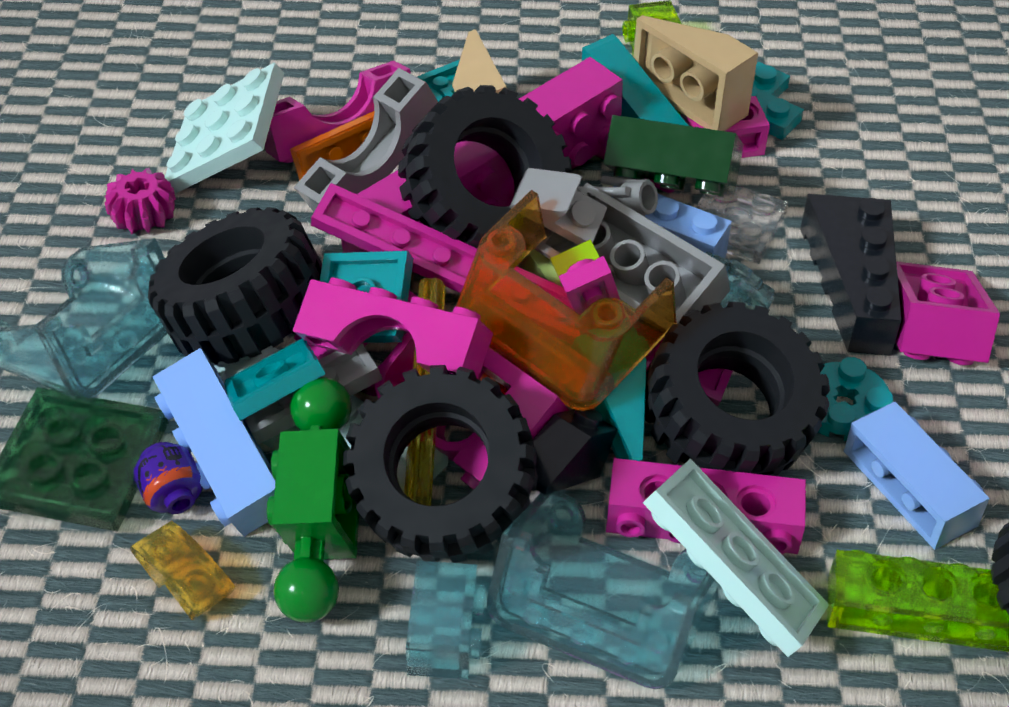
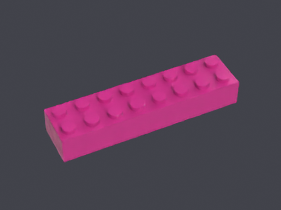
[341,57,623,253]

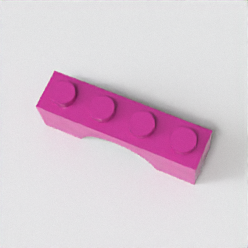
[264,60,411,163]
[292,277,493,379]

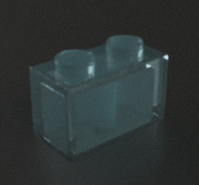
[406,561,486,679]

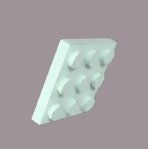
[165,62,285,194]

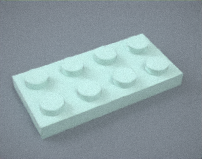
[643,458,829,657]

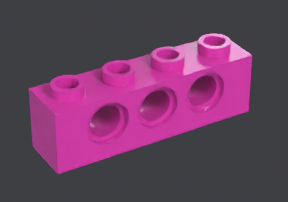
[606,458,806,554]

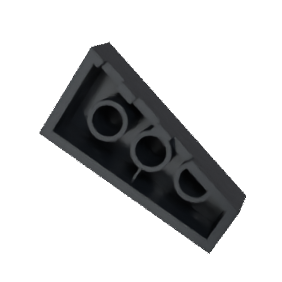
[800,194,901,356]

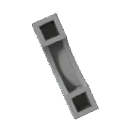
[294,68,438,212]

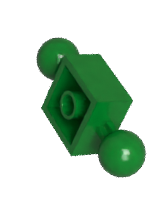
[267,377,359,623]

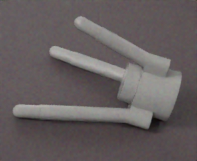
[577,176,658,217]

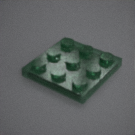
[0,387,169,532]

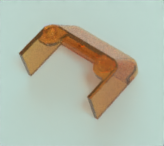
[456,190,677,411]

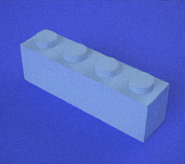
[152,348,276,537]

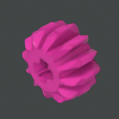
[105,167,176,234]

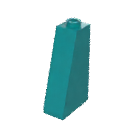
[582,34,689,126]

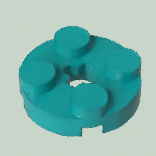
[818,357,893,441]

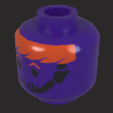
[133,442,203,514]

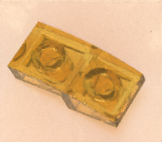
[130,520,236,620]

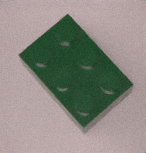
[603,115,744,198]

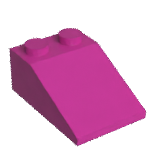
[895,262,1000,365]

